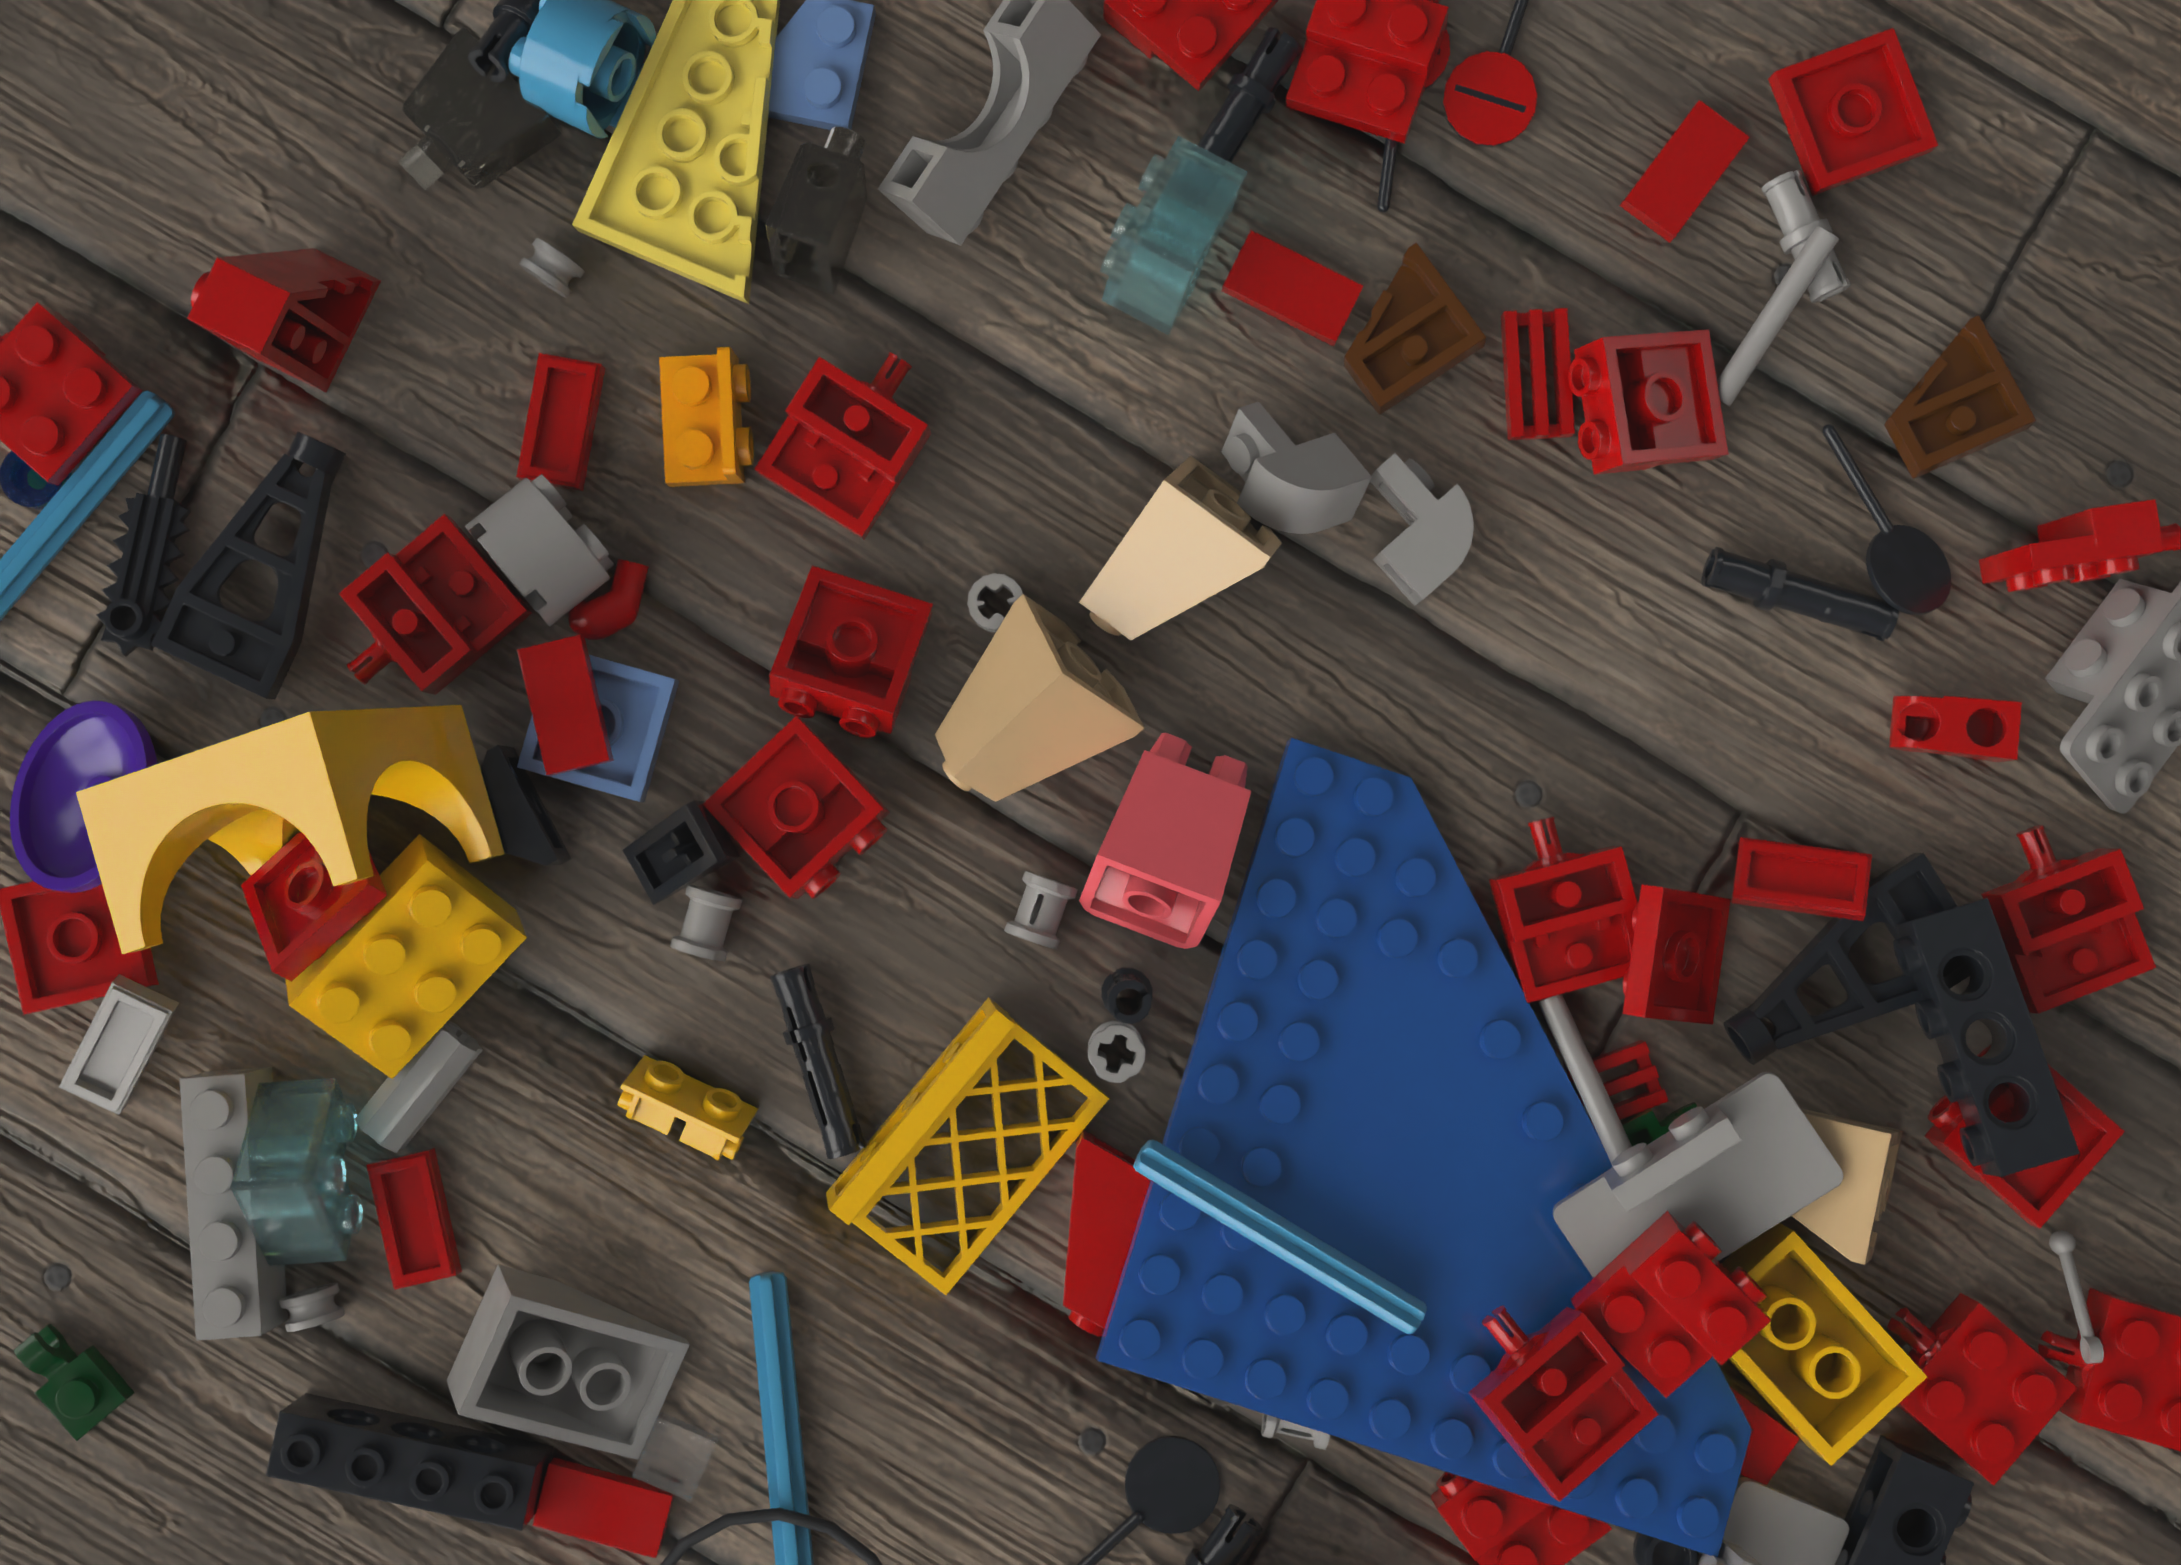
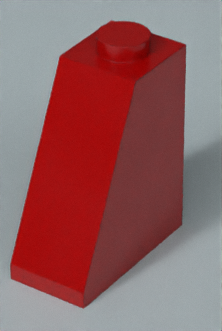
[1063,1130,1150,1337]

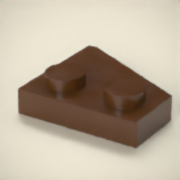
[1344,242,1486,415]
[1884,315,2036,479]

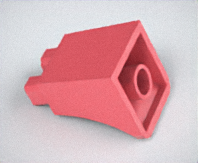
[1079,732,1251,949]

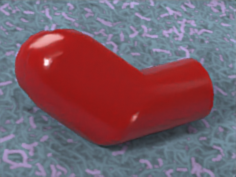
[568,559,649,640]

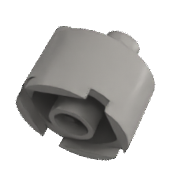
[465,474,614,627]

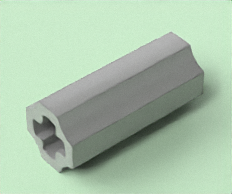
[354,1020,483,1153]

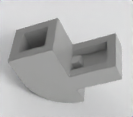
[1221,402,1372,534]
[1370,453,1474,606]

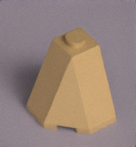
[1079,456,1282,640]
[935,594,1145,802]
[1791,1109,1903,1265]

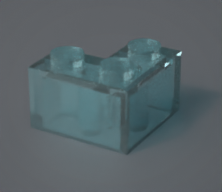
[1100,136,1248,335]
[231,1078,363,1266]

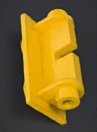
[617,1055,758,1161]

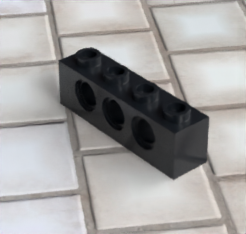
[1893,898,2080,1177]
[266,1393,554,1531]
[1835,1435,1974,1565]

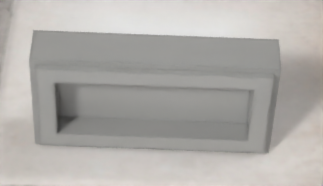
[59,974,179,1115]

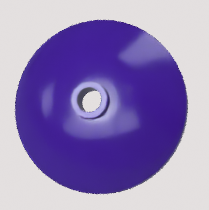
[10,701,158,893]

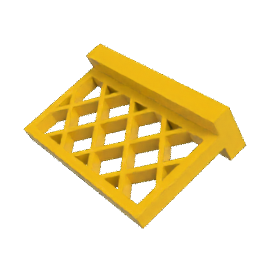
[826,997,1109,1295]

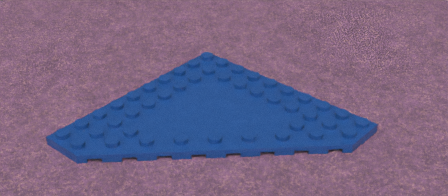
[1095,738,1752,1557]

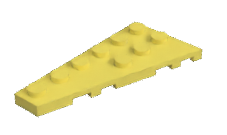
[572,0,780,304]

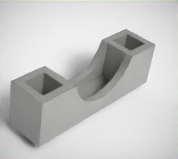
[878,0,1101,246]
[180,1066,288,1341]

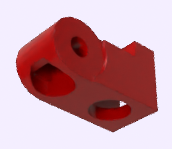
[1889,696,2022,763]

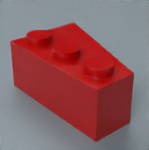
[187,248,381,393]

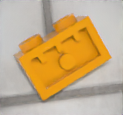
[659,347,754,487]

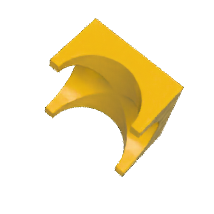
[76,705,505,954]

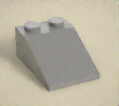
[446,1264,690,1460]

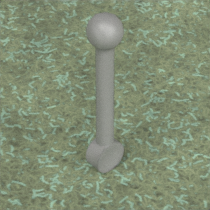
[2049,1230,2104,1364]

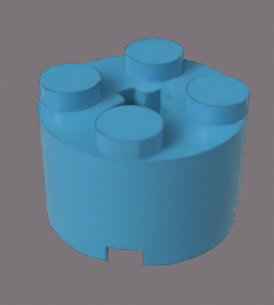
[509,0,656,139]

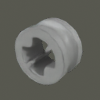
[519,238,585,298]
[967,573,1023,633]
[279,1283,345,1332]

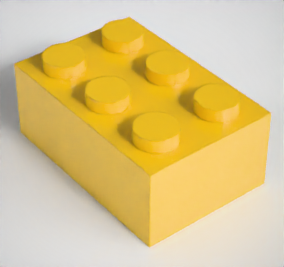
[285,834,527,1079]
[1721,1223,1927,1466]

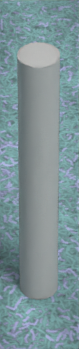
[1717,226,1839,407]
[1538,994,1632,1164]

